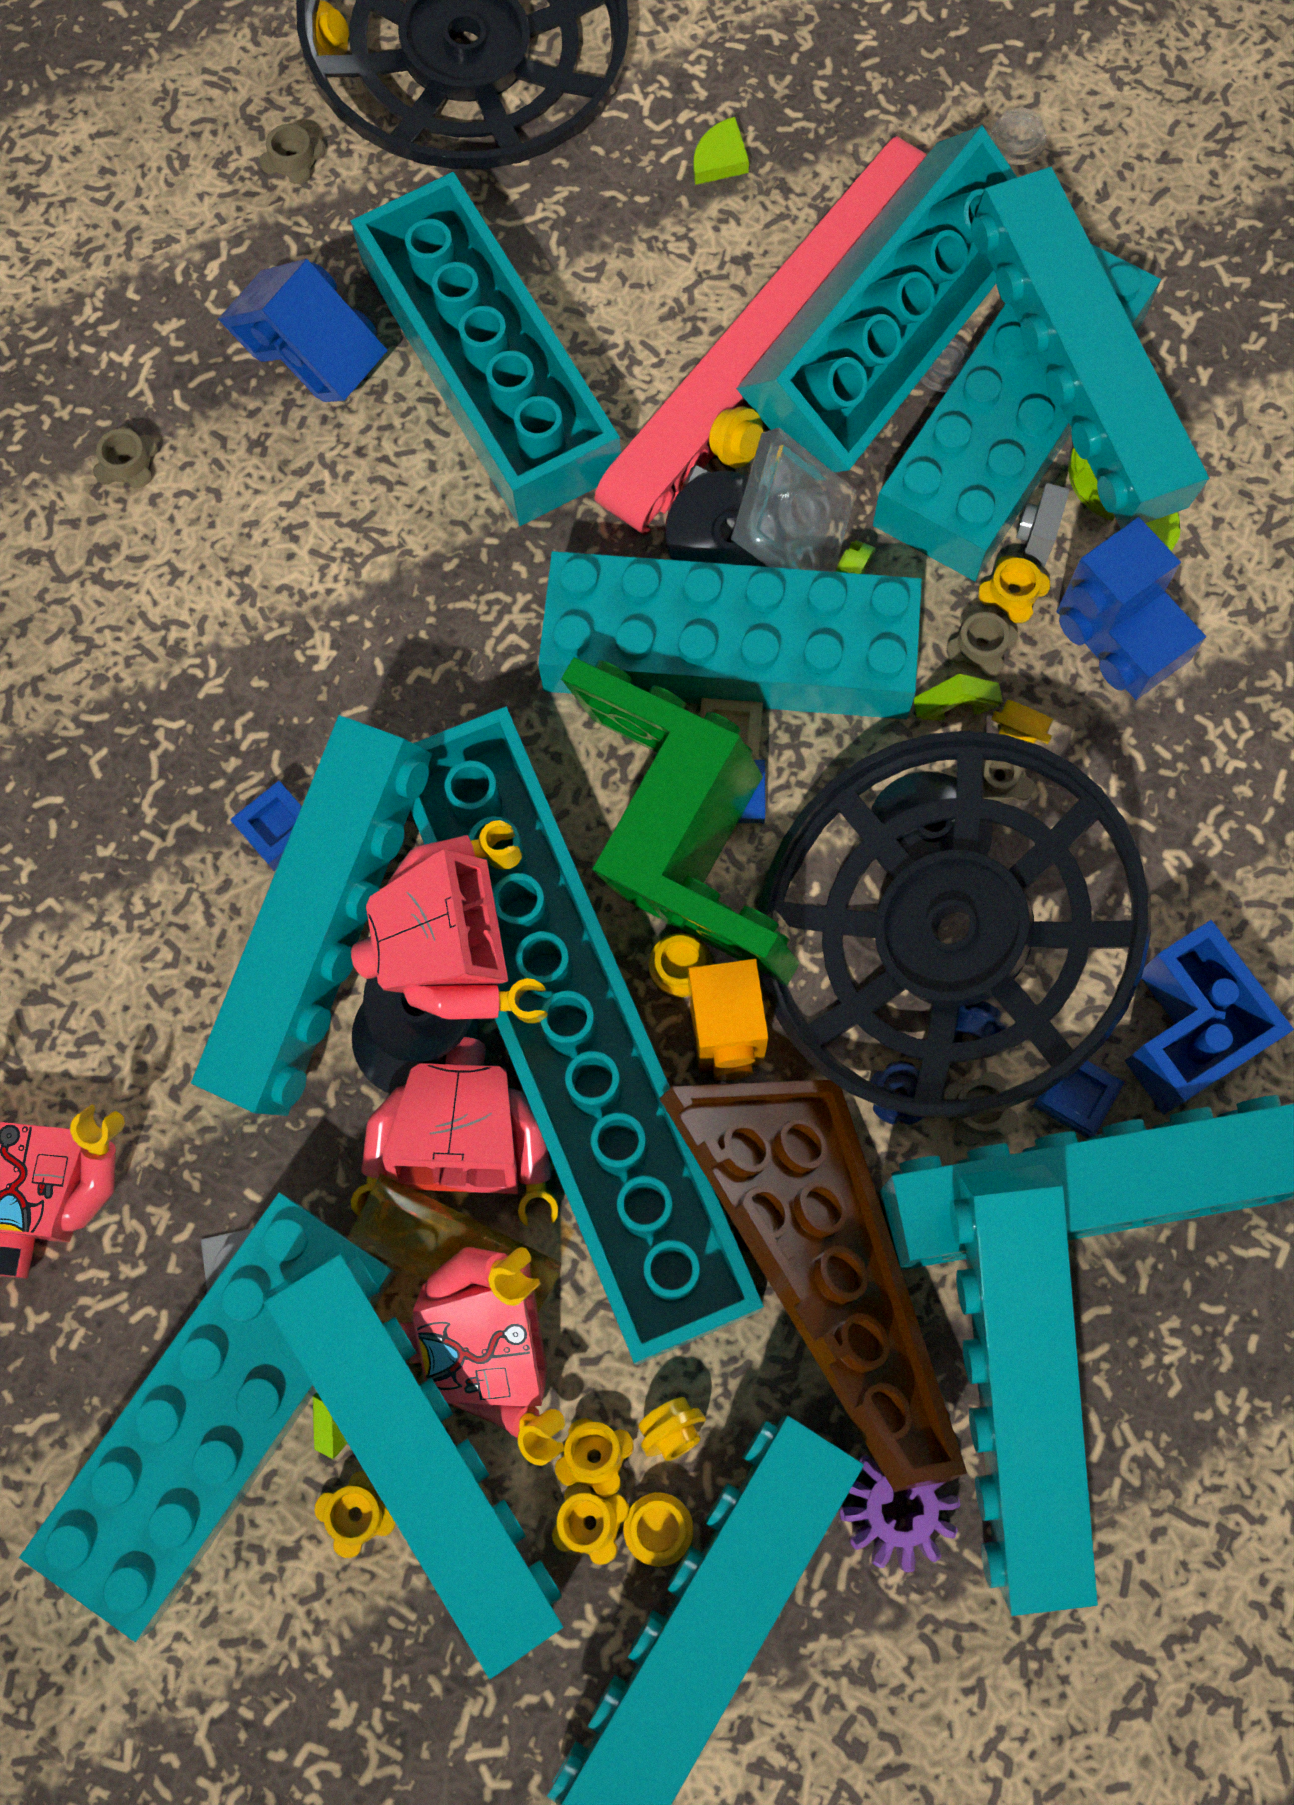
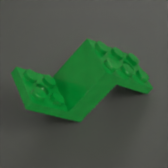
[561,657,800,986]

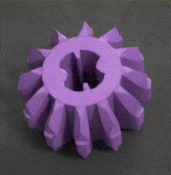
[838,1455,960,1572]

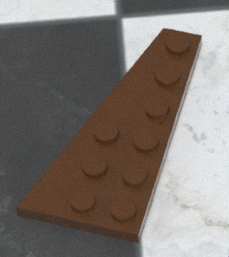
[659,1080,967,1492]

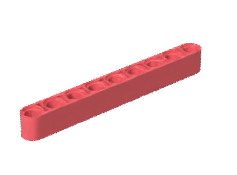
[595,136,927,535]

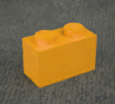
[688,959,768,1081]

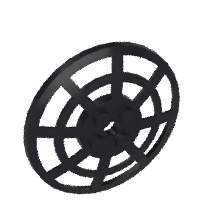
[296,0,629,169]
[759,731,1151,1118]

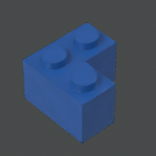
[218,259,388,402]
[1056,517,1207,700]
[1125,920,1294,1115]

